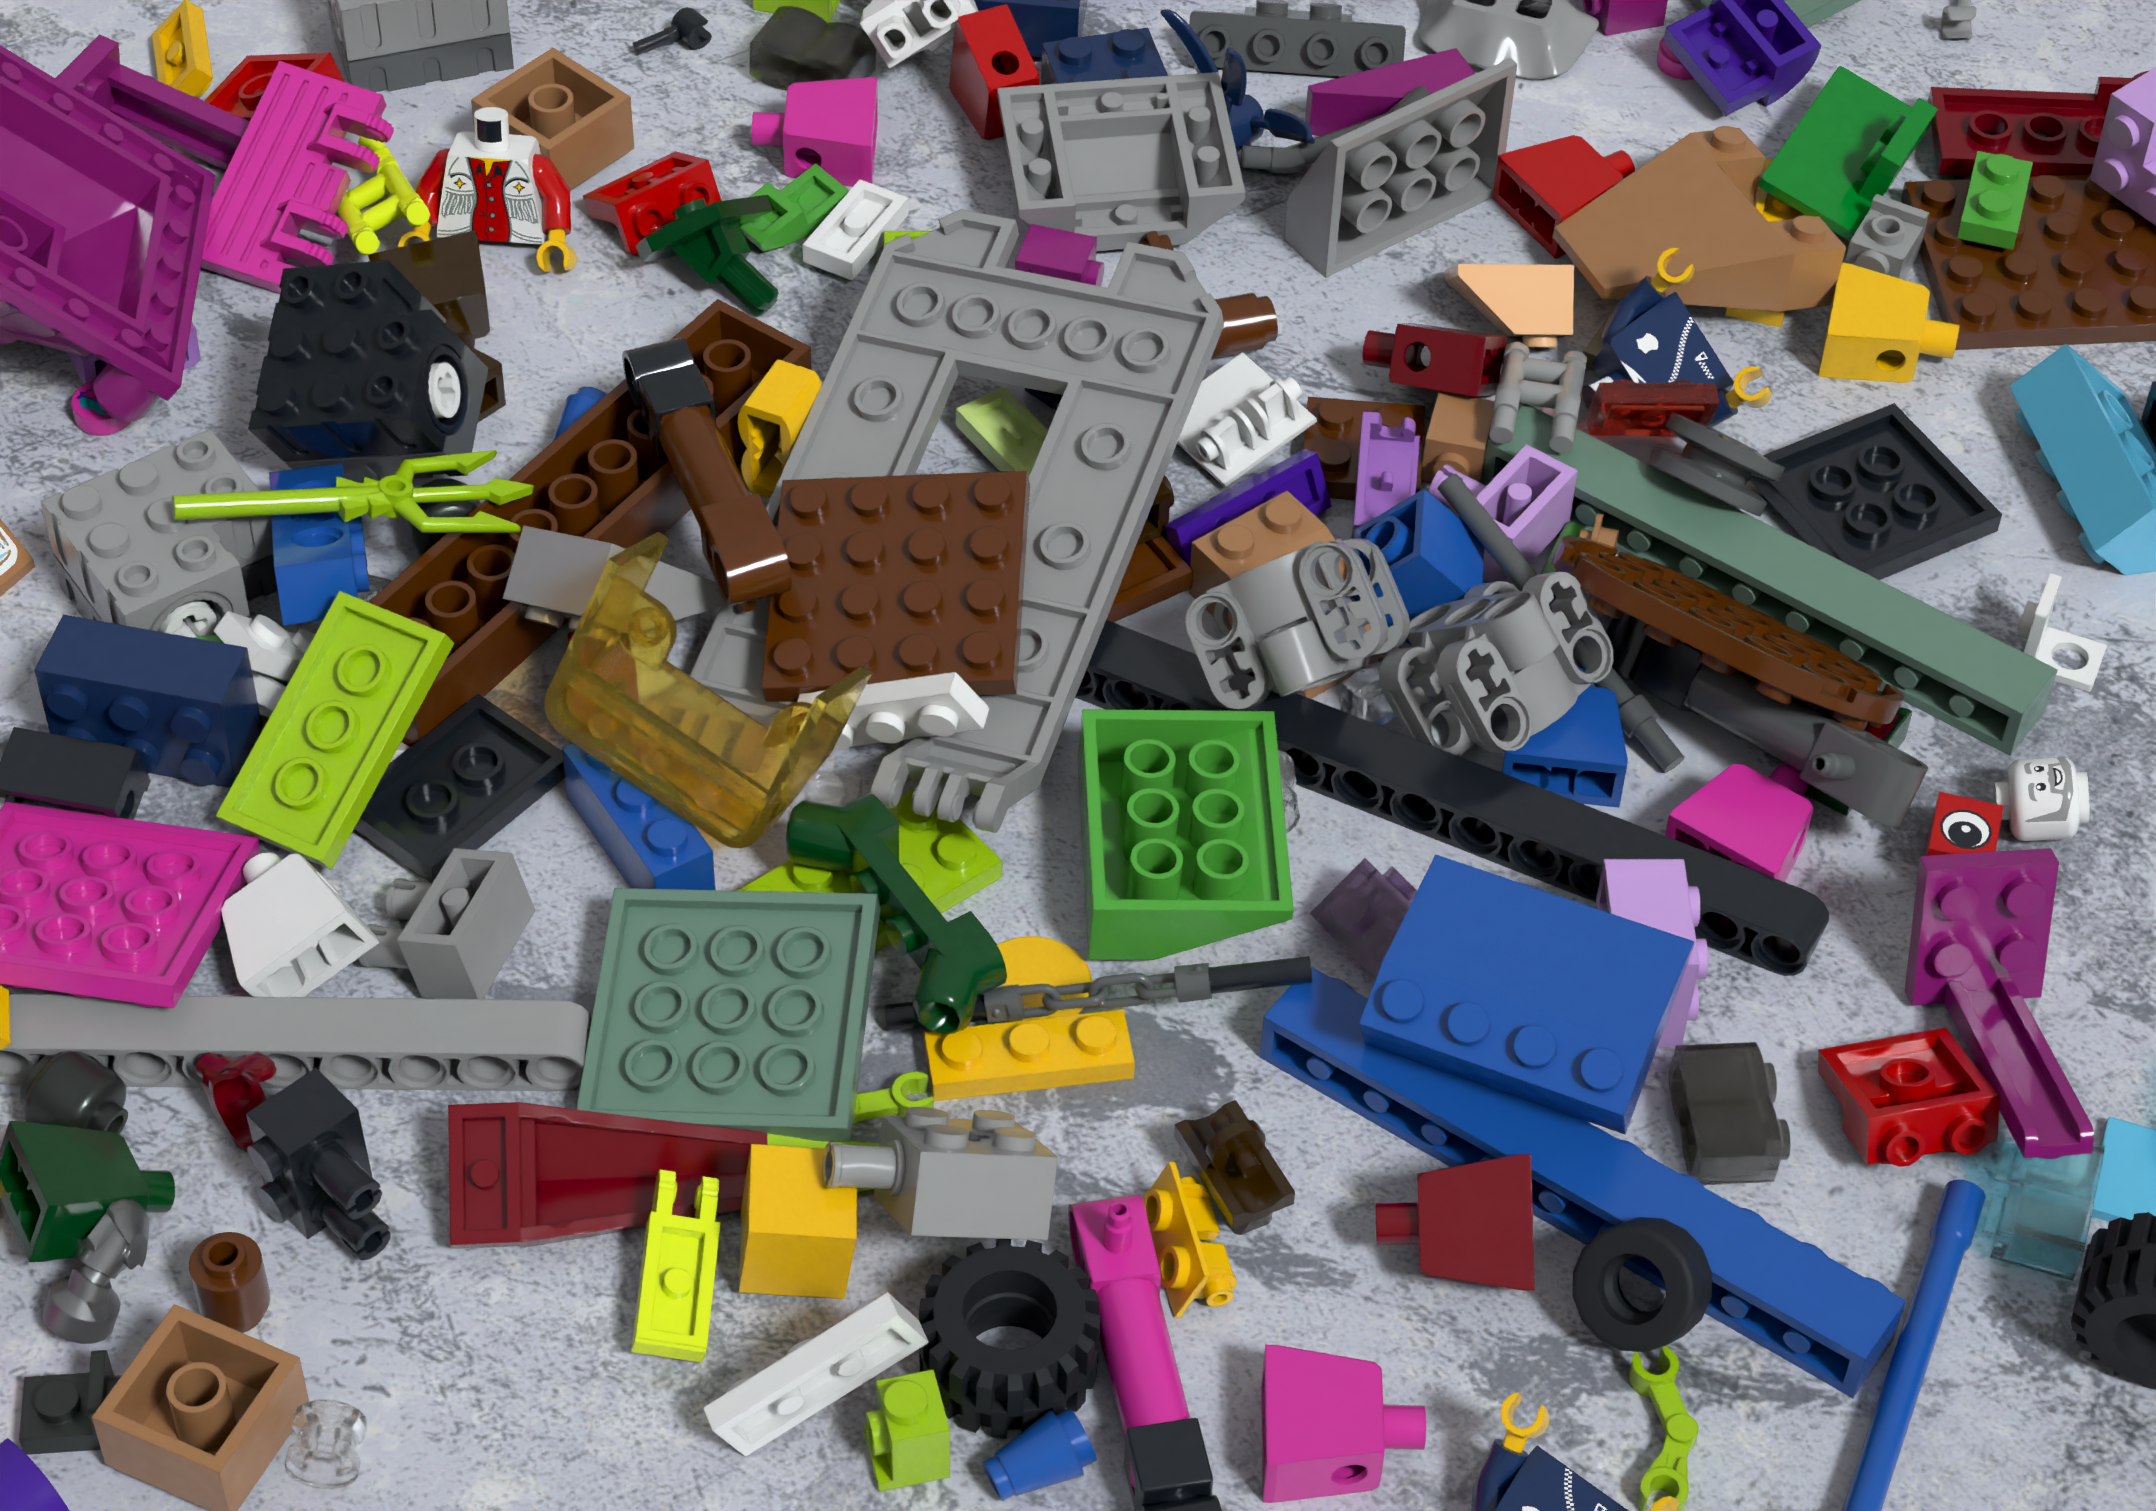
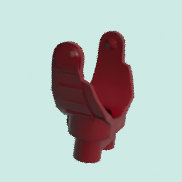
[196,1051,277,1153]

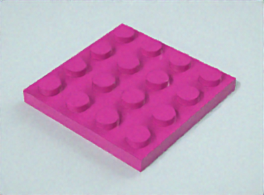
[0,802,259,1008]

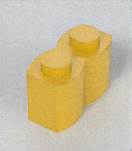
[738,359,822,498]

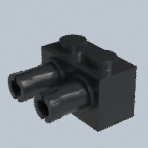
[246,1068,391,1261]

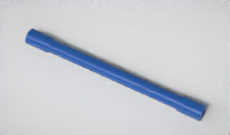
[1842,1179,1986,1511]

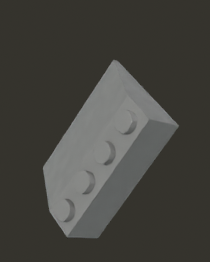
[1284,58,1518,278]

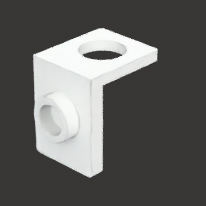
[2016,573,2107,692]

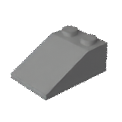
[503,525,726,638]

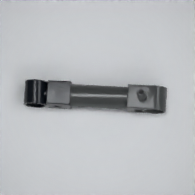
[1606,613,1928,827]

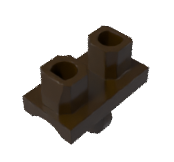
[1174,1100,1295,1235]

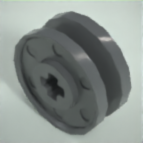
[1648,412,1785,517]

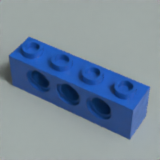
[269,463,370,625]

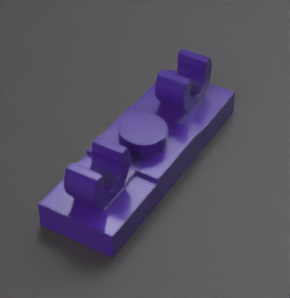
[1163,449,1332,567]

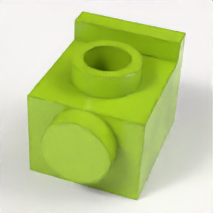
[863,1369,950,1492]

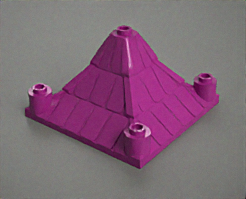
[0,45,215,421]

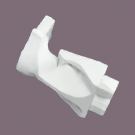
[860,0,978,68]

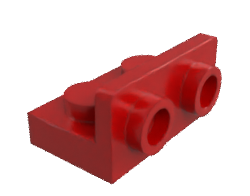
[583,151,722,255]

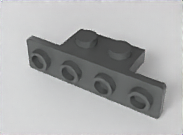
[1187,0,1406,77]

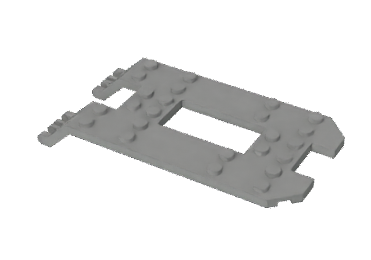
[632,209,1224,833]

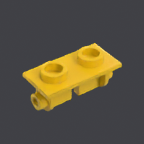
[1142,1161,1237,1318]

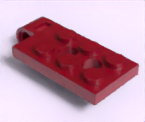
[1927,71,2148,177]

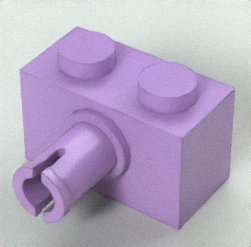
[1429,444,1578,584]

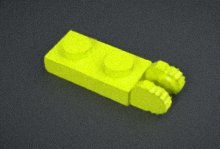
[631,1169,721,1363]

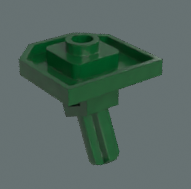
[636,195,779,316]

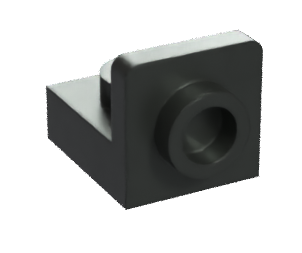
[19,1350,122,1455]

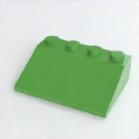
[1077,709,1294,960]

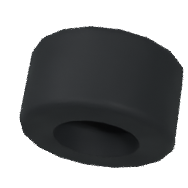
[1572,1217,1712,1352]

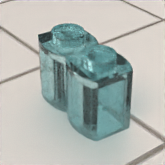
[1981,1141,2105,1281]

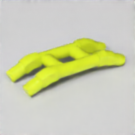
[335,136,430,255]

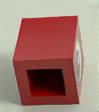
[1923,792,2004,856]

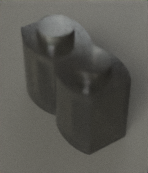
[749,6,876,90]
[1668,1042,1791,1185]

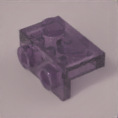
[1309,858,1417,980]

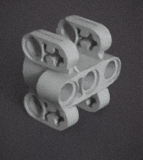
[1185,538,1410,709]
[1379,572,1614,756]

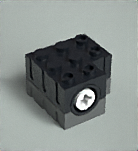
[248,260,488,482]

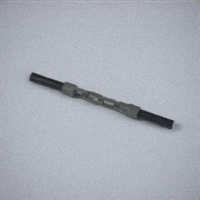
[885,956,1313,1031]

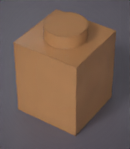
[1421,391,1495,483]

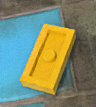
[152,0,213,98]

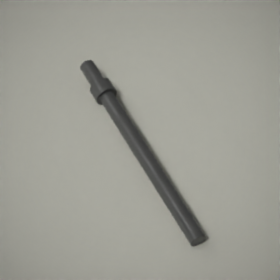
[1438,474,1685,773]

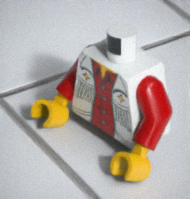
[398,107,577,273]

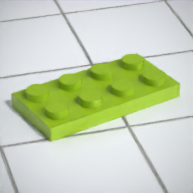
[216,591,454,870]
[737,787,1003,953]

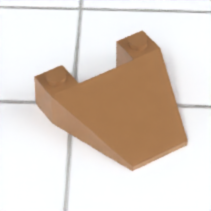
[1552,126,1846,311]

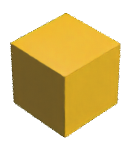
[739,1144,857,1299]

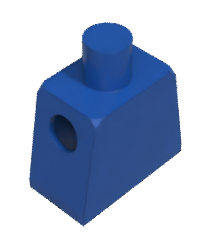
[1501,667,1628,808]

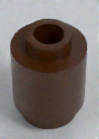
[1211,292,1278,359]
[189,1232,270,1333]

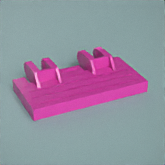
[201,61,394,294]

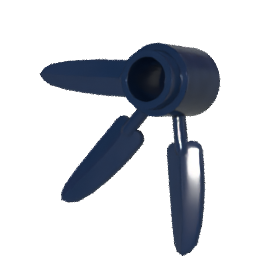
[1160,9,1315,152]

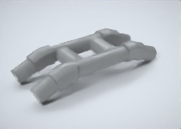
[1489,342,1587,453]

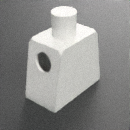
[221,853,379,997]

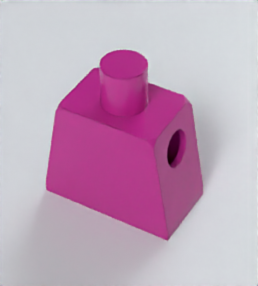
[752,77,878,187]
[1665,764,1814,882]
[1261,1344,1426,1503]

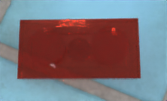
[1586,380,1719,436]

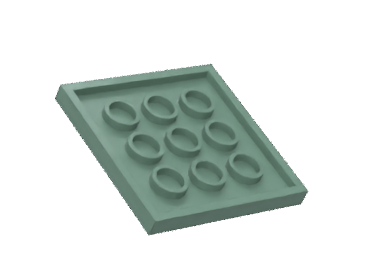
[576,888,881,1142]

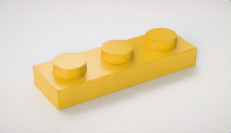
[924,1009,1135,1101]

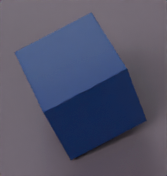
[1351,489,1485,646]

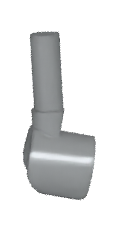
[1941,0,1977,39]

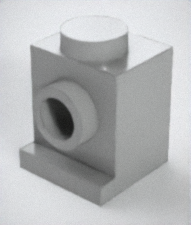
[1845,194,1929,280]

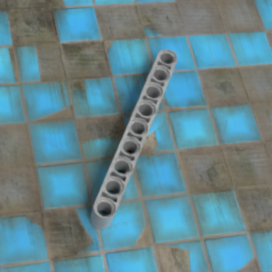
[0,994,592,1091]

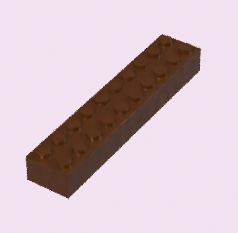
[369,299,812,747]

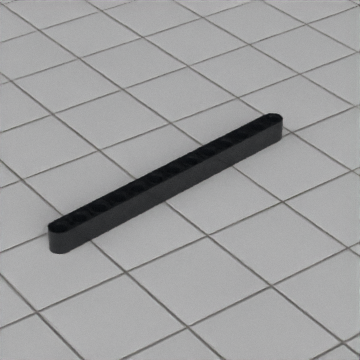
[1075,620,1829,976]

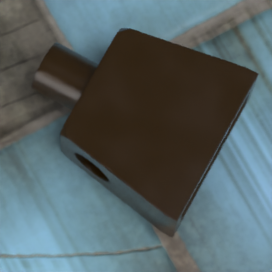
[368,230,490,348]

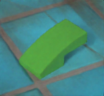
[741,163,849,251]

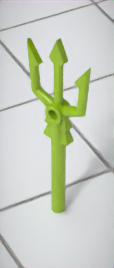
[172,450,534,533]

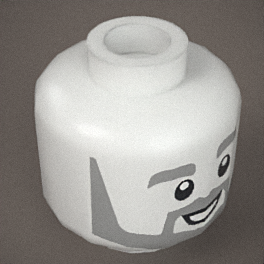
[1994,757,2090,841]

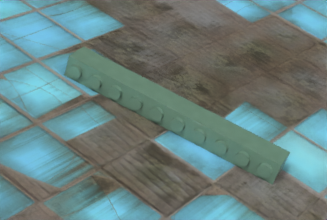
[1481,404,2058,756]

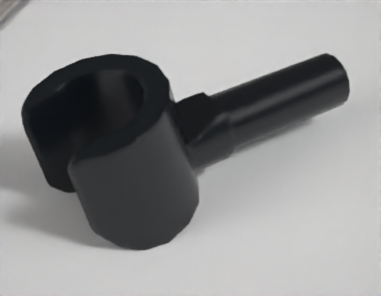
[632,7,712,55]

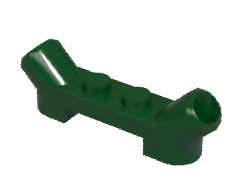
[786,793,1007,1034]

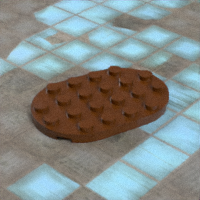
[1551,536,1904,730]

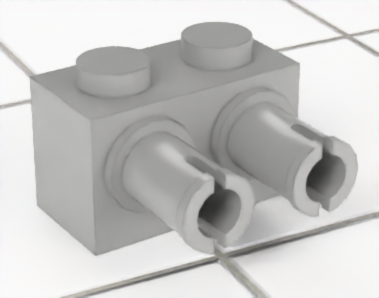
[358,848,535,999]

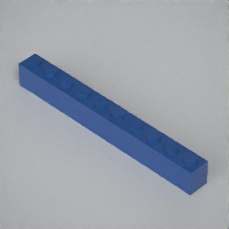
[1260,967,1906,1398]

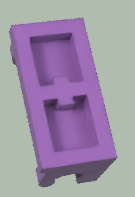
[1351,411,1420,539]

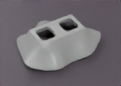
[1420,0,1599,80]

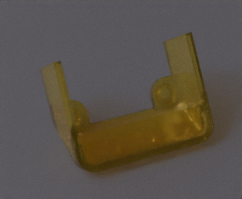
[544,531,872,848]

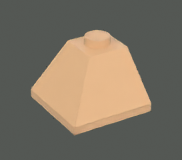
[1444,264,1574,348]

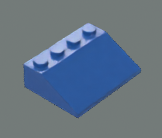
[1359,854,1694,1135]

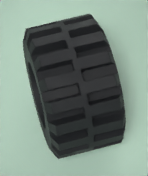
[2071,1212,2156,1390]
[919,1239,1100,1439]

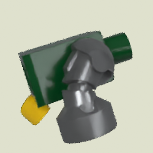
[0,1121,175,1344]

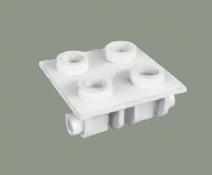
[1177,352,1317,487]

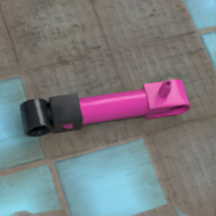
[1068,1194,1222,1511]

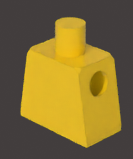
[1818,262,1960,383]

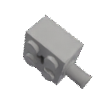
[822,1107,1058,1240]

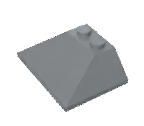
[997,72,1246,251]

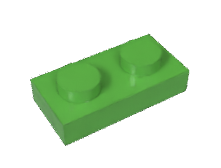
[1957,151,2033,250]

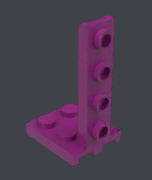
[56,34,250,170]
[1905,848,2094,1159]

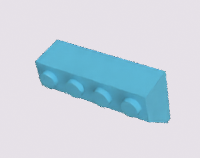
[2009,344,2156,576]

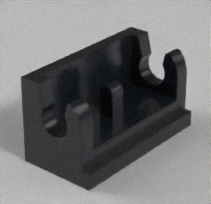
[0,727,151,820]

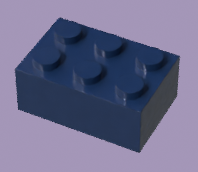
[34,614,263,788]

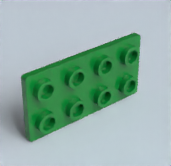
[1758,66,1938,241]

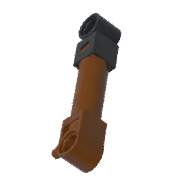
[622,337,792,612]

